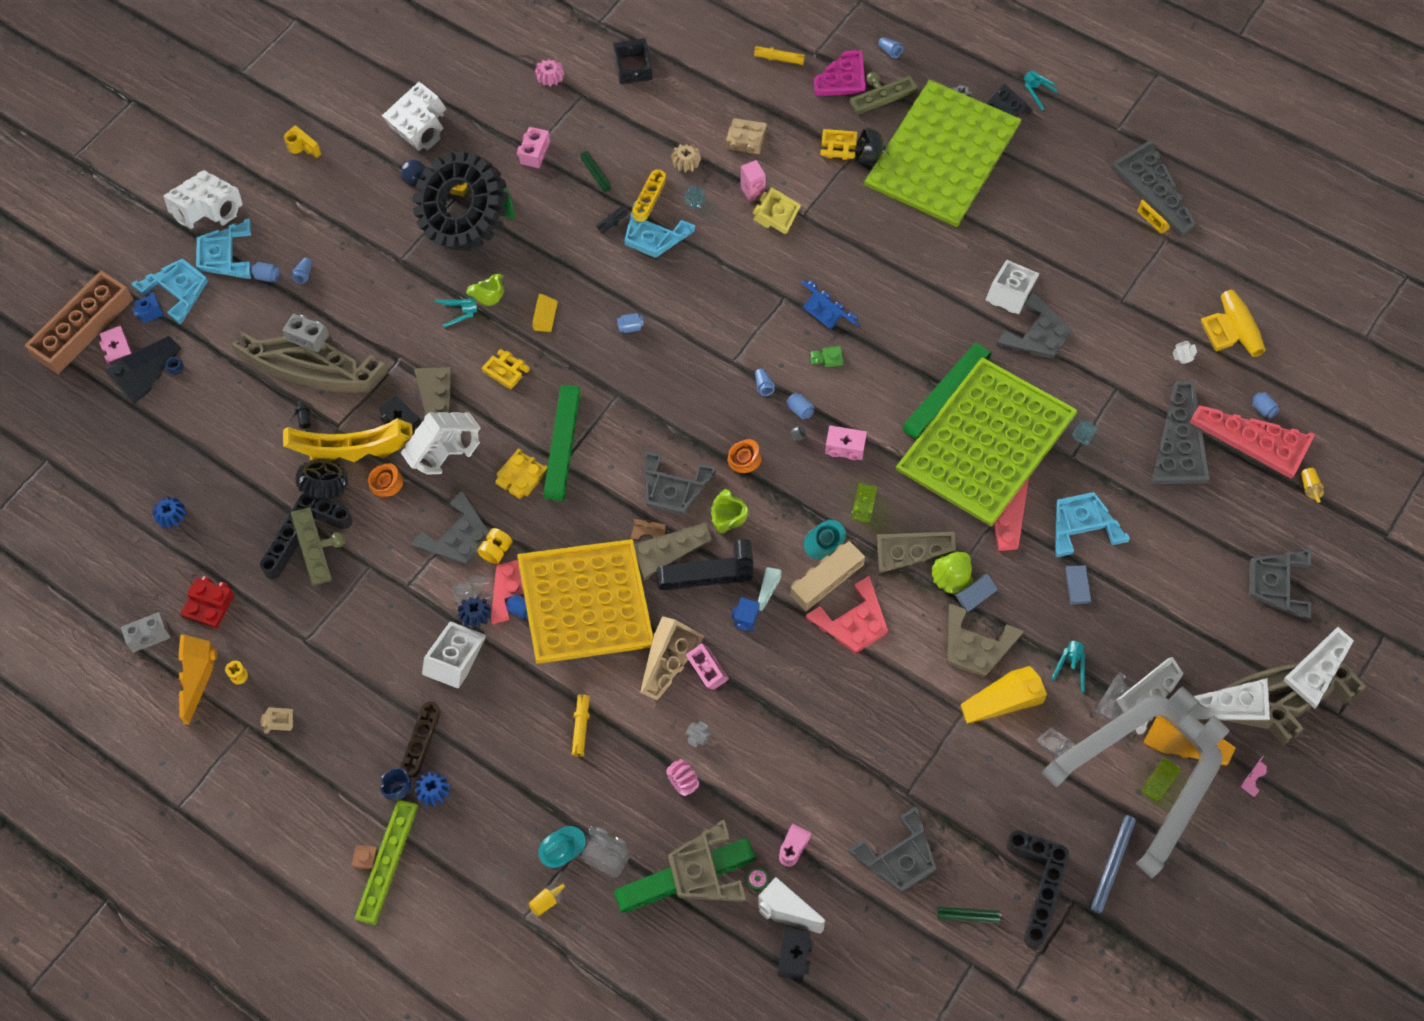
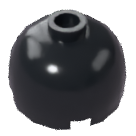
[855,128,886,164]

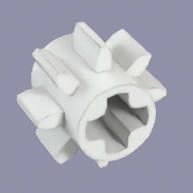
[1172,341,1197,364]

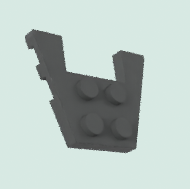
[996,292,1072,359]
[644,451,716,516]
[410,491,489,566]
[1249,549,1311,622]
[848,807,936,893]

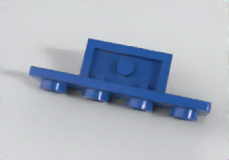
[801,280,860,329]

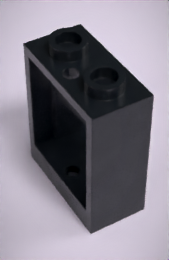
[613,38,653,85]

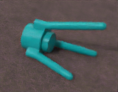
[1024,70,1058,110]
[434,298,477,328]
[1051,641,1086,693]

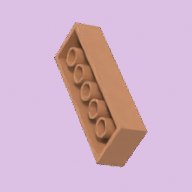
[24,271,134,375]

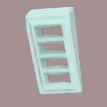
[758,567,781,611]

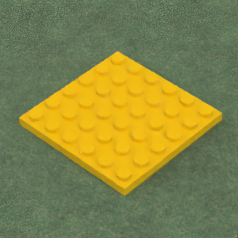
[517,539,653,664]

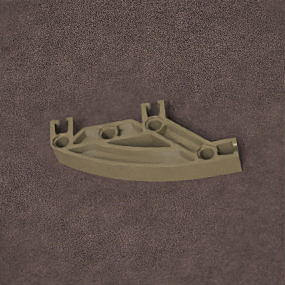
[232,320,388,393]
[1201,663,1366,746]

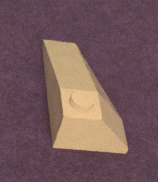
[640,617,704,701]

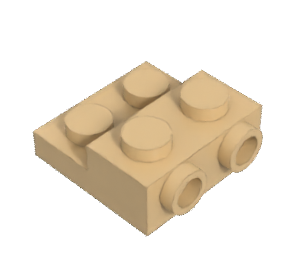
[726,118,767,154]

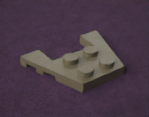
[947,604,1023,678]
[668,820,746,902]

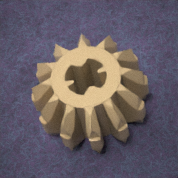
[671,143,701,173]

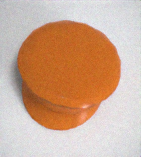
[727,439,762,473]
[368,463,403,497]

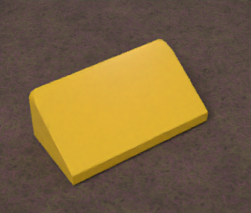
[1137,200,1170,234]
[532,294,558,332]

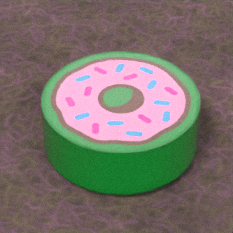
[747,868,768,891]

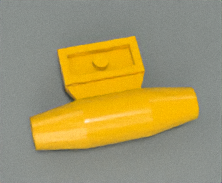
[1201,290,1266,357]

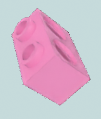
[517,127,550,168]

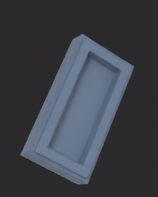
[1065,565,1091,605]
[955,573,998,612]

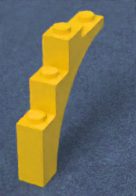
[283,418,413,462]

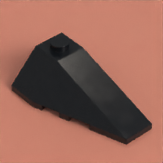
[105,336,181,404]

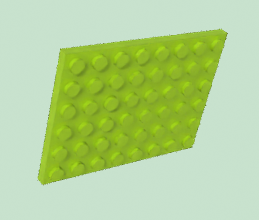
[864,80,1021,227]
[896,357,1077,527]

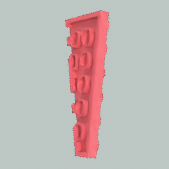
[1189,405,1315,479]
[993,478,1029,551]

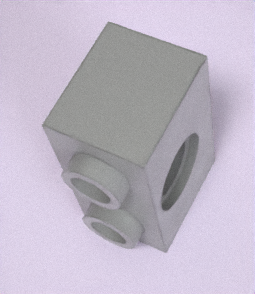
[121,612,171,653]

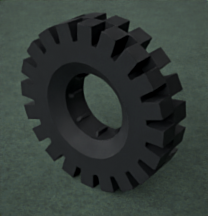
[413,151,509,251]

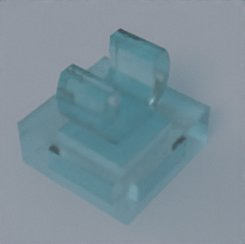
[1071,420,1098,446]

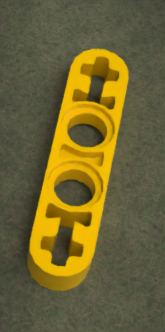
[632,170,666,222]

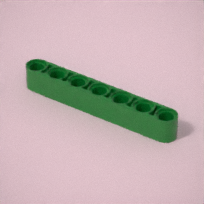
[902,342,992,440]
[544,385,580,501]
[613,838,757,913]

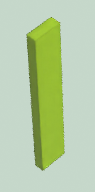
[354,800,418,926]

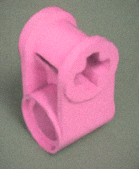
[779,824,812,867]

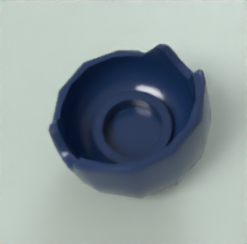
[401,159,426,185]
[380,768,412,800]

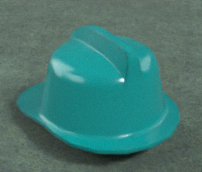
[804,520,846,560]
[538,826,586,868]

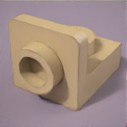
[261,707,293,733]

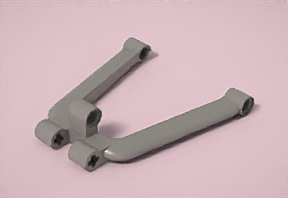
[1041,686,1230,879]

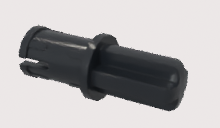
[596,206,629,234]

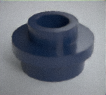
[165,357,184,375]

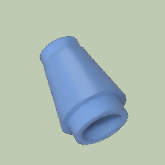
[878,37,903,58]
[291,258,313,284]
[755,368,775,396]

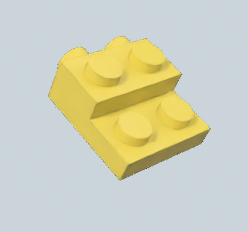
[753,187,801,234]

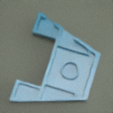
[624,201,695,258]
[196,218,251,279]
[131,259,208,324]
[1055,492,1130,557]

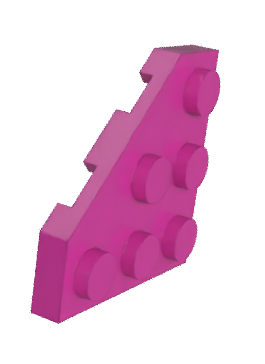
[814,50,866,96]

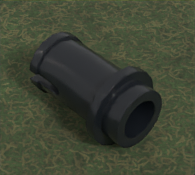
[295,404,311,429]

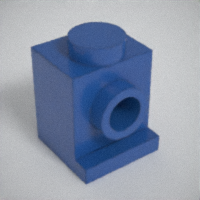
[132,292,163,323]

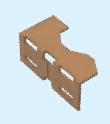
[631,519,666,540]

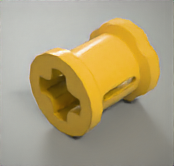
[225,661,248,685]

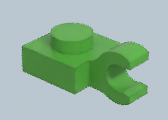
[810,346,843,367]

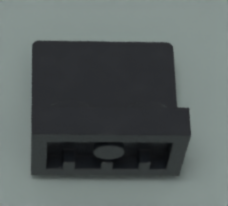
[985,83,1033,117]

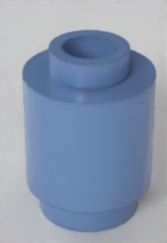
[252,262,280,282]
[616,313,644,334]
[1252,392,1280,420]
[786,393,814,419]

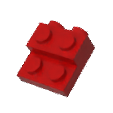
[180,576,234,629]

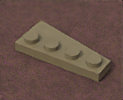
[876,532,956,574]

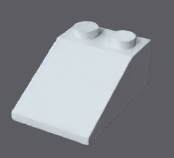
[986,260,1039,314]
[422,621,486,689]
[758,877,825,934]

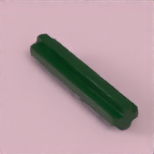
[580,151,611,192]
[937,907,1001,924]

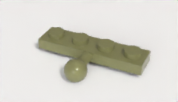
[849,72,918,115]
[291,507,345,586]

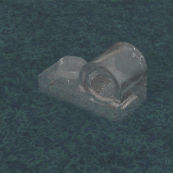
[1037,728,1076,760]

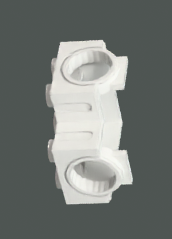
[382,82,446,151]
[163,170,243,229]
[401,412,481,475]

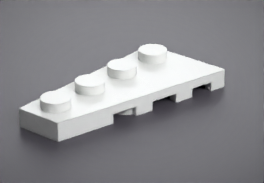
[1283,627,1354,709]
[1116,657,1184,735]
[1187,679,1270,720]

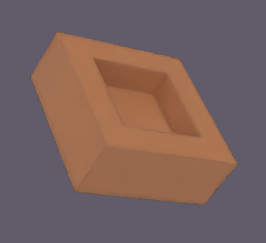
[352,845,378,870]

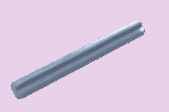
[1091,815,1136,913]

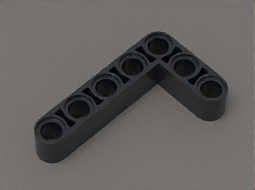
[260,494,353,579]
[656,539,753,590]
[1006,830,1069,948]

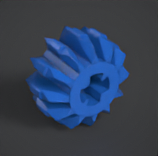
[152,496,186,529]
[414,771,450,807]

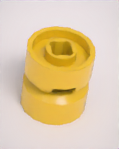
[477,528,513,565]

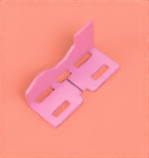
[1240,756,1267,797]

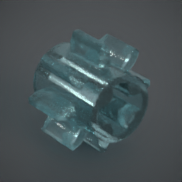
[684,186,705,208]

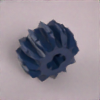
[458,595,491,629]

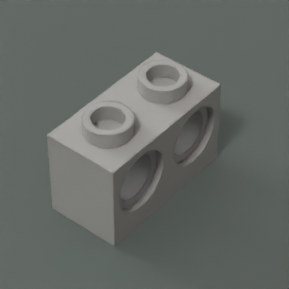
[282,313,329,352]

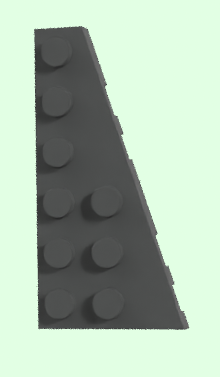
[1111,139,1196,237]
[1151,381,1210,484]

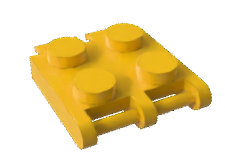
[495,448,548,499]

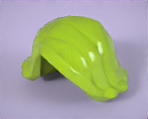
[466,273,504,306]
[711,489,749,534]
[931,552,974,594]

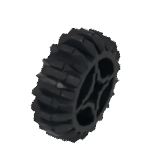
[295,459,348,500]

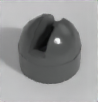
[790,425,806,441]

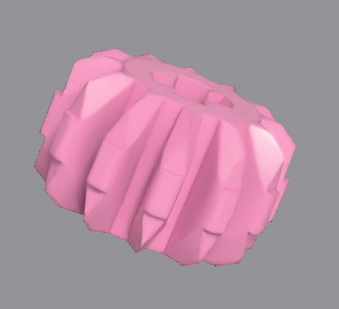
[535,58,564,87]
[666,759,699,796]

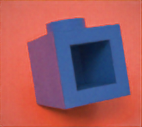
[731,598,760,631]

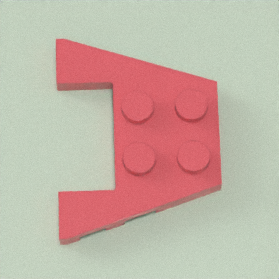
[491,560,524,624]
[806,576,888,654]

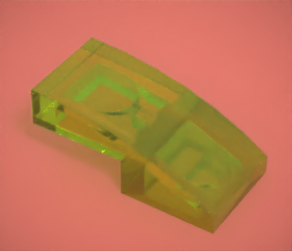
[851,483,877,523]
[1140,758,1182,803]

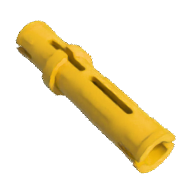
[754,46,805,65]
[571,694,590,757]

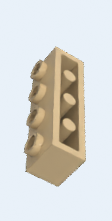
[790,541,865,611]

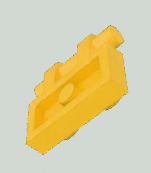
[820,129,857,160]
[481,349,530,390]

